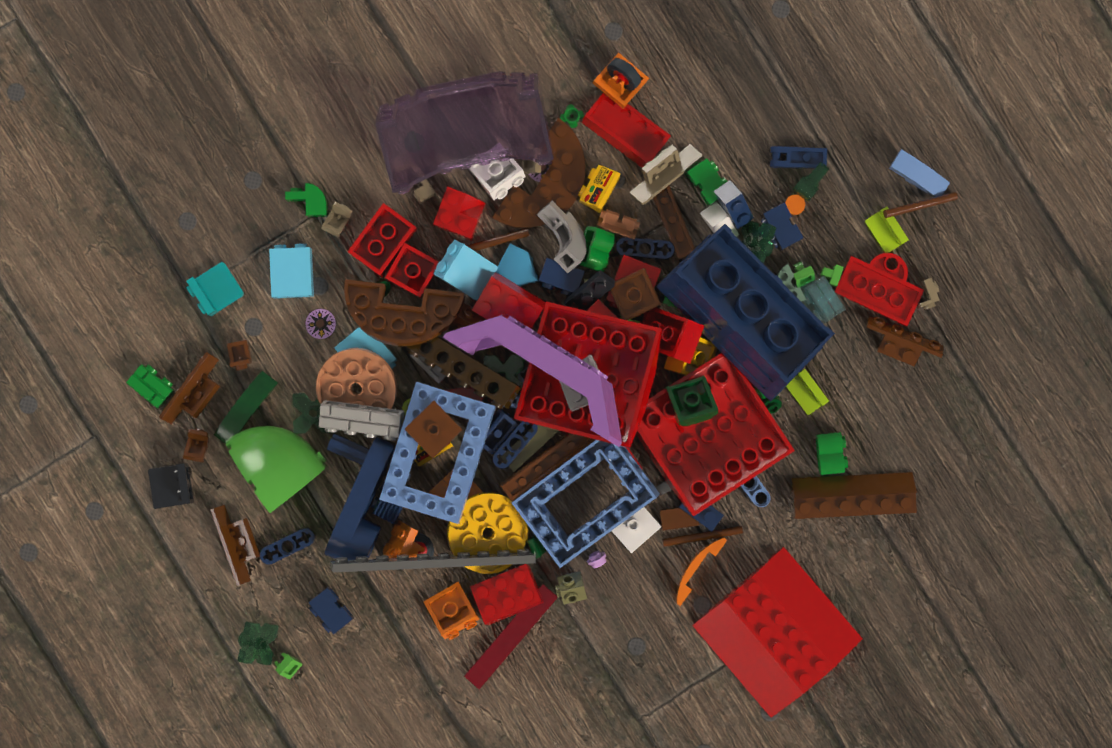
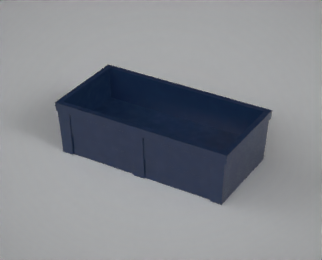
[656,224,835,402]

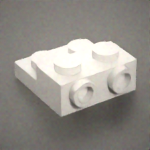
[468,142,526,200]

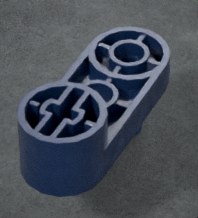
[324,433,396,560]

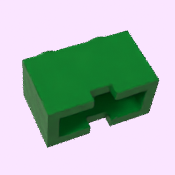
[686,158,728,207]

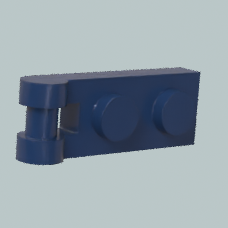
[770,146,827,169]

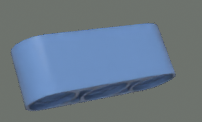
[740,476,771,507]

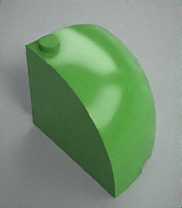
[226,426,327,513]

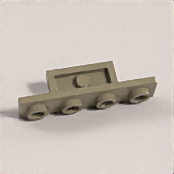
[630,145,703,205]

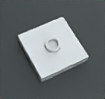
[612,507,661,553]

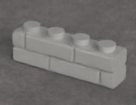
[319,400,404,440]

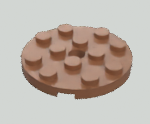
[316,348,397,409]

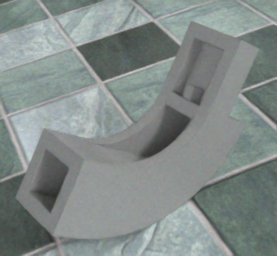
[537,201,586,273]

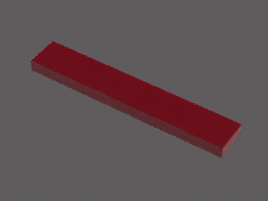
[464,584,558,689]

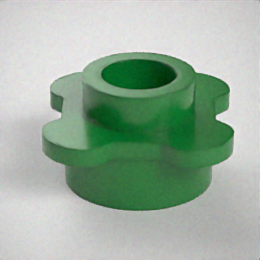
[560,104,584,128]

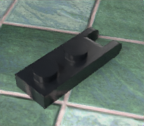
[564,270,615,310]

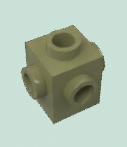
[555,571,587,605]

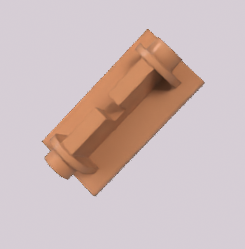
[596,209,640,240]

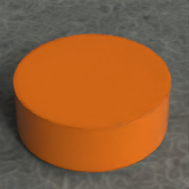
[785,195,805,215]

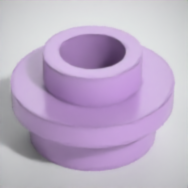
[587,551,607,568]

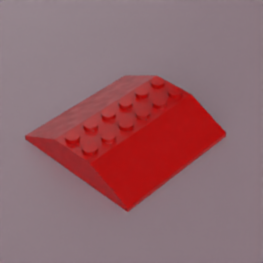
[514,301,662,448]
[637,353,795,516]
[692,546,863,718]

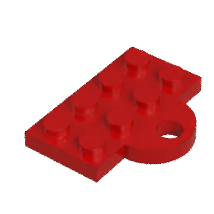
[833,253,924,327]

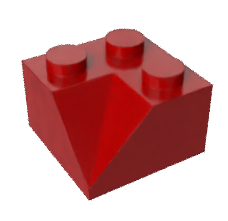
[433,186,486,241]
[385,243,439,298]

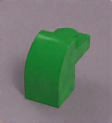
[285,183,328,217]

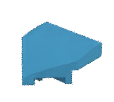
[496,243,539,286]

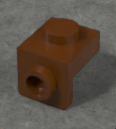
[227,340,252,371]
[183,429,209,463]

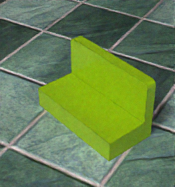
[865,206,909,253]
[786,369,829,415]

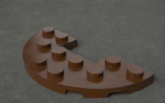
[492,118,585,228]
[344,279,465,346]

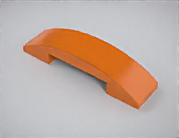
[676,537,727,606]

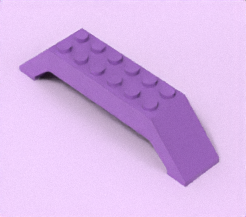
[443,315,622,447]

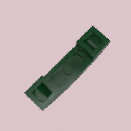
[214,371,278,444]

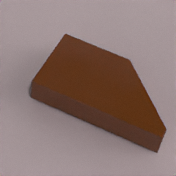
[659,508,699,531]

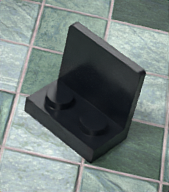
[148,463,194,509]

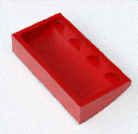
[581,93,671,168]

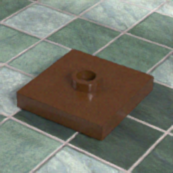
[610,268,661,321]
[405,401,462,458]

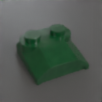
[666,375,718,426]

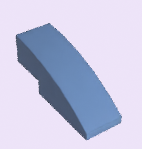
[889,149,950,197]

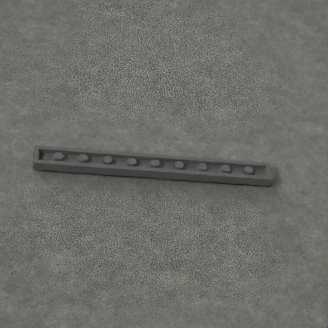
[330,549,536,573]

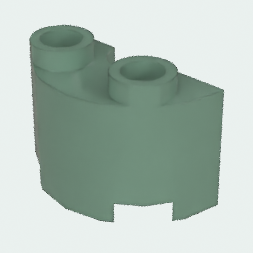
[777,264,806,302]

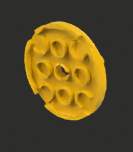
[447,492,528,574]

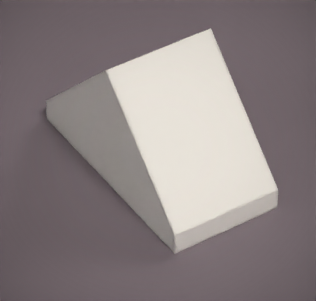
[700,202,739,237]

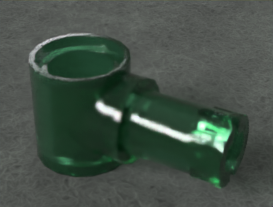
[792,162,829,202]

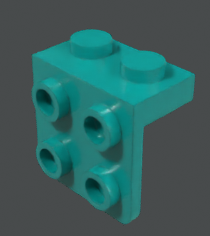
[186,262,244,316]

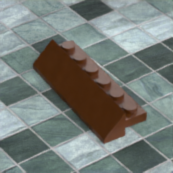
[792,472,917,519]

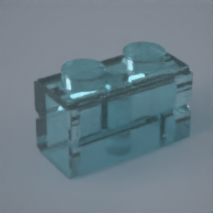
[802,276,846,323]

